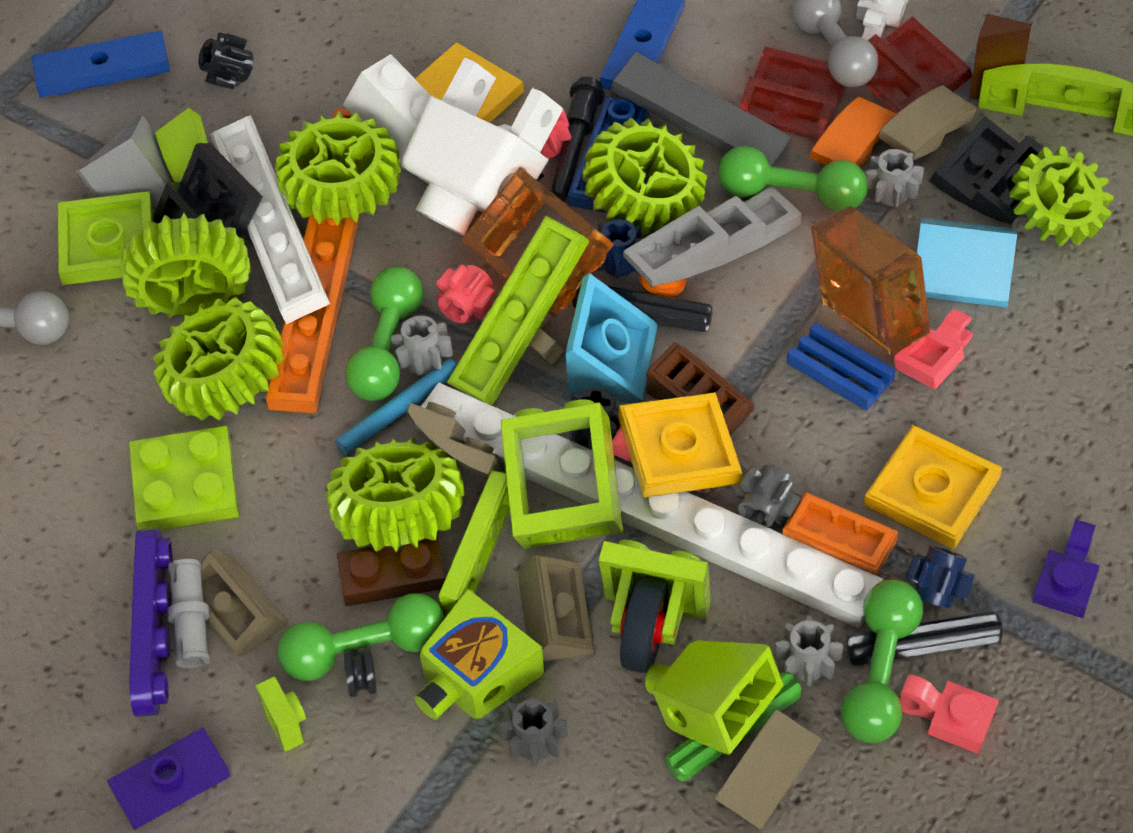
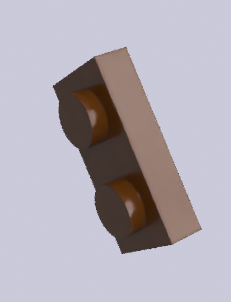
[337,535,446,606]

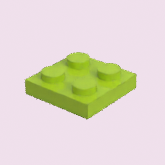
[58,191,154,285]
[129,425,239,530]

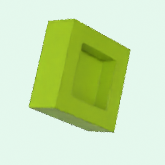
[255,676,306,752]

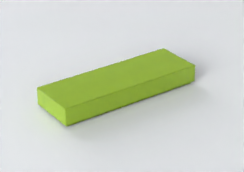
[439,470,510,617]

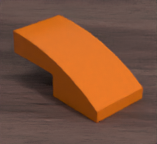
[810,96,897,168]

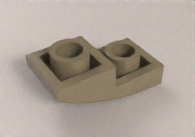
[878,85,977,160]
[407,402,503,480]
[715,709,822,830]

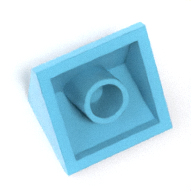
[912,218,1017,307]
[565,273,658,403]

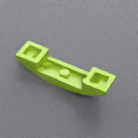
[978,64,1133,136]

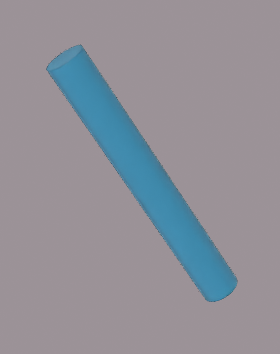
[335,358,457,456]

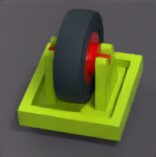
[599,540,711,673]

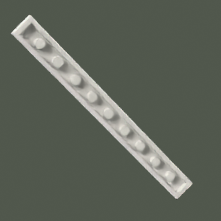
[414,382,883,629]

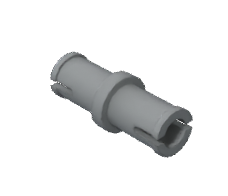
[167,559,210,668]

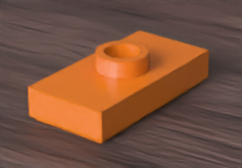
[782,492,898,576]

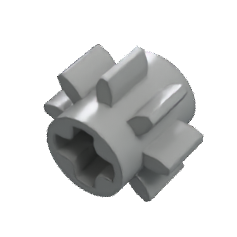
[865,149,924,207]
[391,316,454,376]
[775,616,843,686]

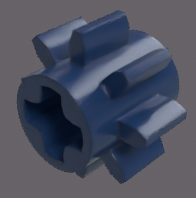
[589,218,642,278]
[905,545,975,608]

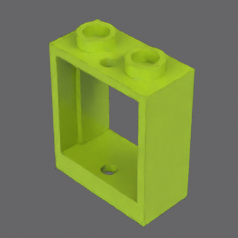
[500,399,623,549]

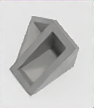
[76,115,174,209]

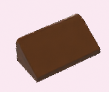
[970,14,1032,99]

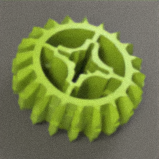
[275,111,401,226]
[582,118,708,237]
[120,213,250,319]
[153,297,284,421]
[326,437,465,552]

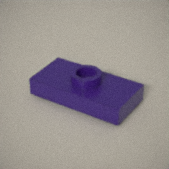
[107,728,230,830]

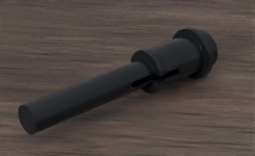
[549,76,605,204]

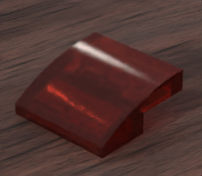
[864,16,972,114]
[738,46,846,141]

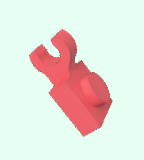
[894,309,973,390]
[900,674,999,754]

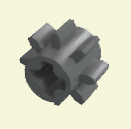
[733,465,801,528]
[499,694,568,766]

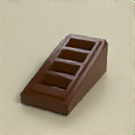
[646,342,754,436]

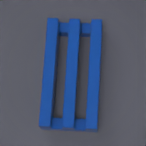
[787,322,896,411]

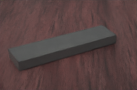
[611,52,792,167]

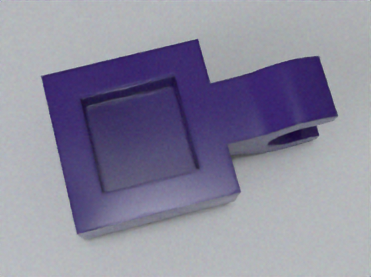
[1032,519,1100,618]

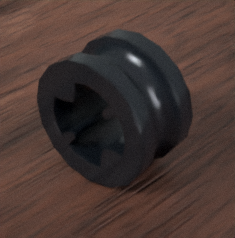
[344,647,377,697]

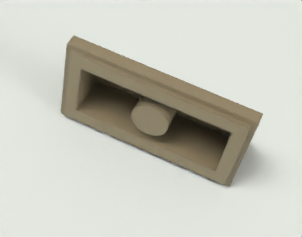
[201,549,288,657]
[519,555,595,661]

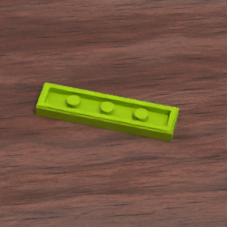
[447,215,590,406]

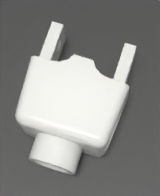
[402,57,563,236]

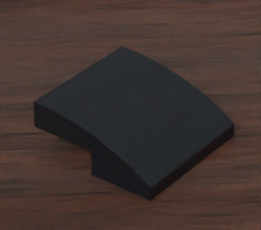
[929,116,1044,225]
[153,143,263,238]

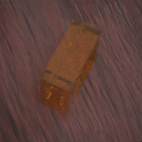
[461,167,614,318]
[811,206,930,356]

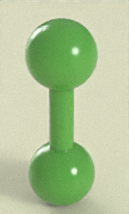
[718,146,868,213]
[345,266,424,401]
[841,579,923,743]
[277,593,445,681]

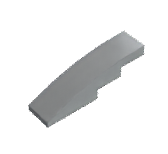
[623,186,802,287]

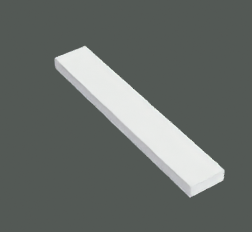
[210,115,330,324]

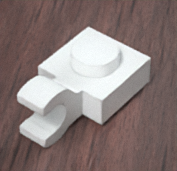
[856,0,908,46]

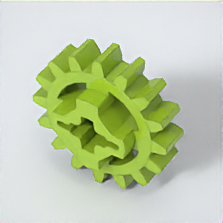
[1010,146,1114,246]

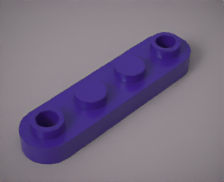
[129,528,173,717]

